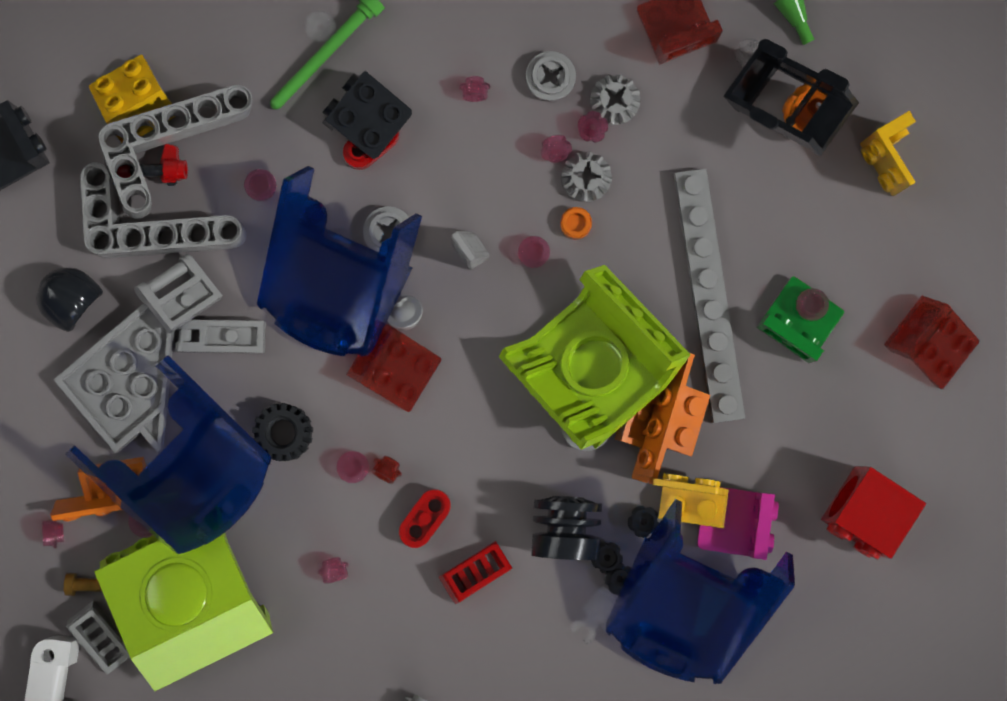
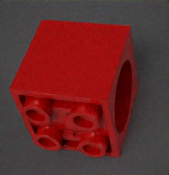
[820,466,927,560]

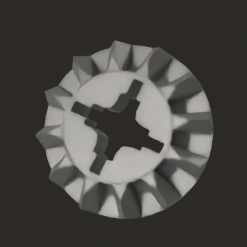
[526,51,576,102]
[590,74,640,125]
[561,151,612,202]
[363,206,414,257]

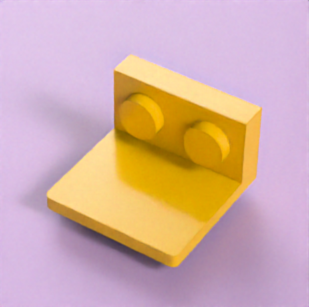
[89,54,175,143]
[860,111,916,196]
[653,473,729,528]

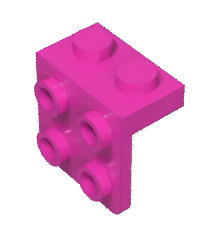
[697,487,779,560]

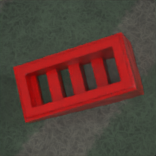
[439,541,513,604]

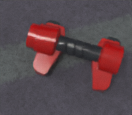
[116,144,188,186]

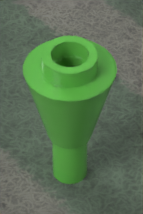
[773,0,815,45]

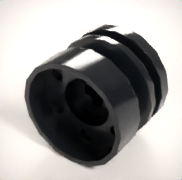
[531,496,602,560]

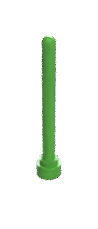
[270,0,385,110]

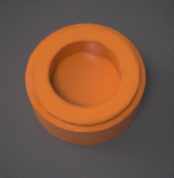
[560,207,592,240]

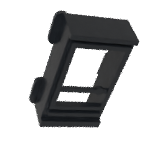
[723,39,859,156]

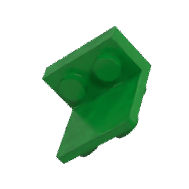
[756,276,844,364]

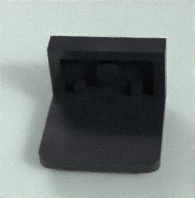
[322,71,412,159]
[0,100,50,191]

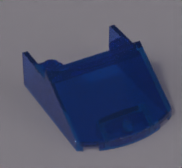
[257,166,422,357]
[65,355,272,554]
[605,499,795,684]

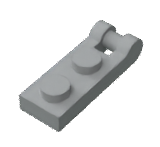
[175,320,266,354]

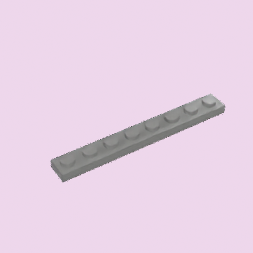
[674,169,745,423]

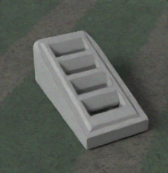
[451,231,489,270]
[66,601,130,675]

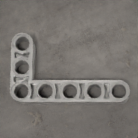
[98,85,253,219]
[80,162,247,258]

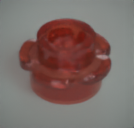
[371,456,402,484]

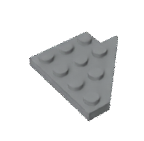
[53,303,175,453]

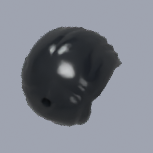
[36,268,103,332]

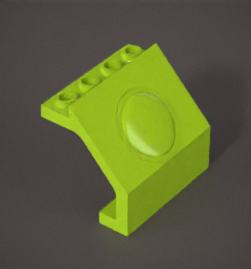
[498,265,691,450]
[94,505,273,691]

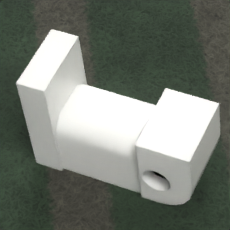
[25,635,80,701]

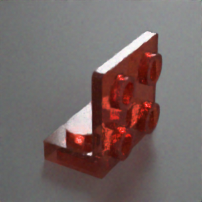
[637,0,723,65]
[884,295,979,389]
[346,321,441,412]

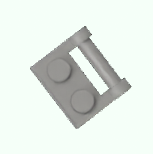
[134,254,223,334]

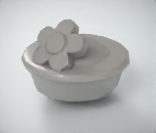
[384,295,423,331]

